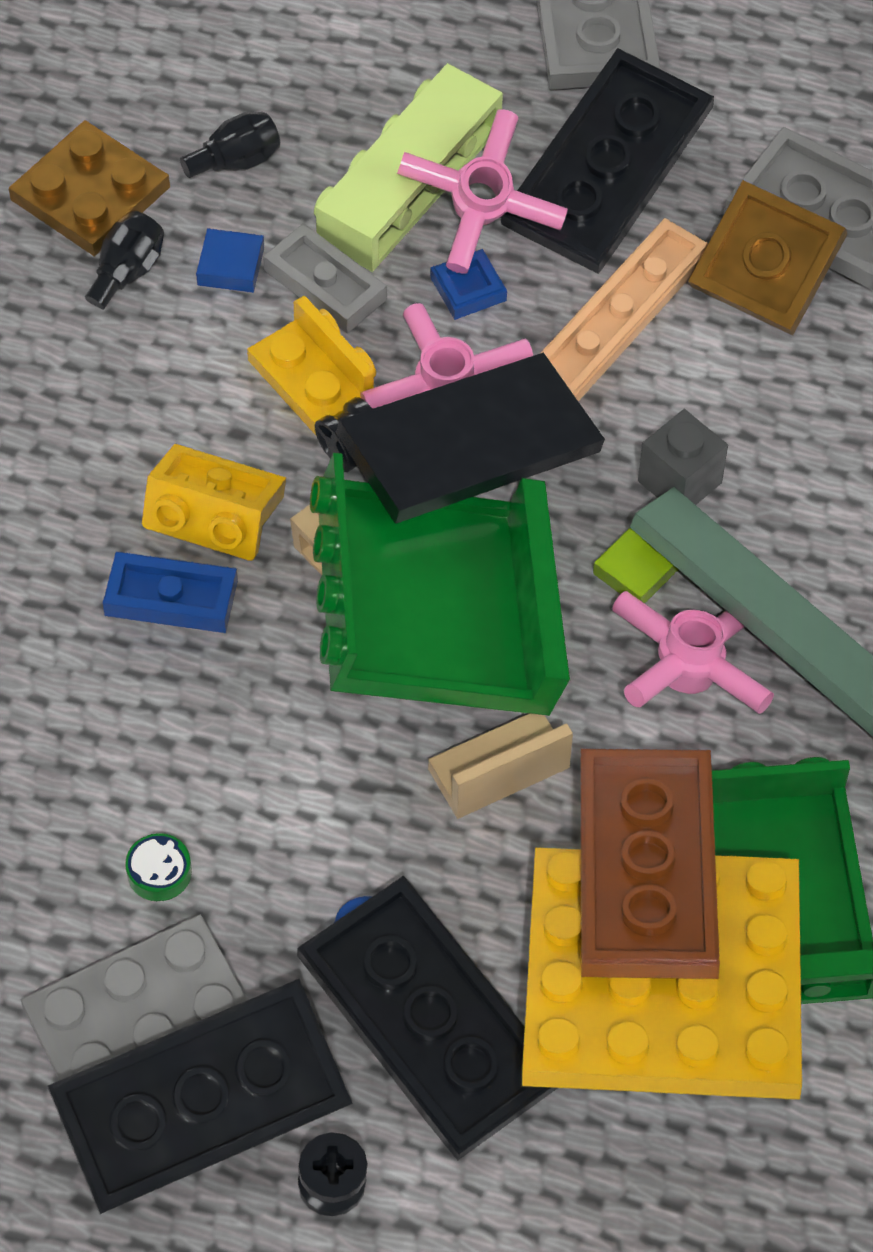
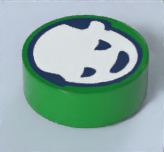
[125,833,192,902]

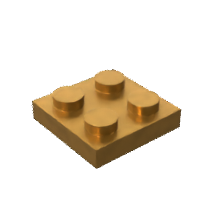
[9,120,170,257]
[688,180,847,335]

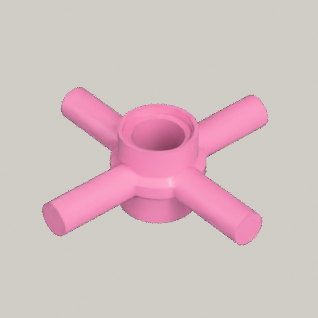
[397,109,568,274]
[360,303,533,409]
[612,591,774,714]

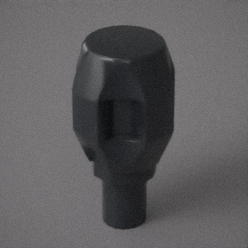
[180,112,281,178]
[85,211,164,310]

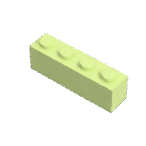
[314,63,503,272]

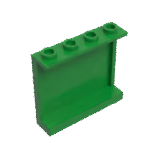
[310,452,570,716]
[712,757,873,1004]

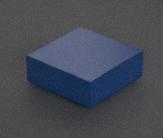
[196,228,264,293]
[430,249,507,320]

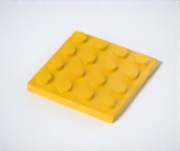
[522,847,802,1100]

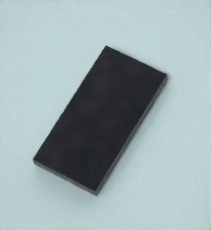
[501,48,714,274]
[336,352,605,524]
[297,876,558,1161]
[47,979,353,1214]

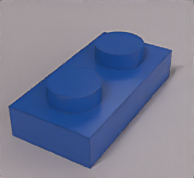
[103,552,238,633]

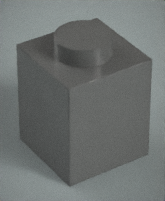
[638,408,728,505]

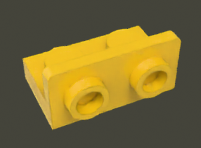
[247,295,376,435]
[142,444,286,561]

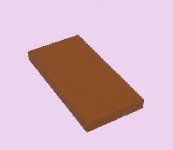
[580,749,720,979]

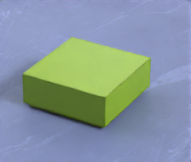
[593,528,679,603]

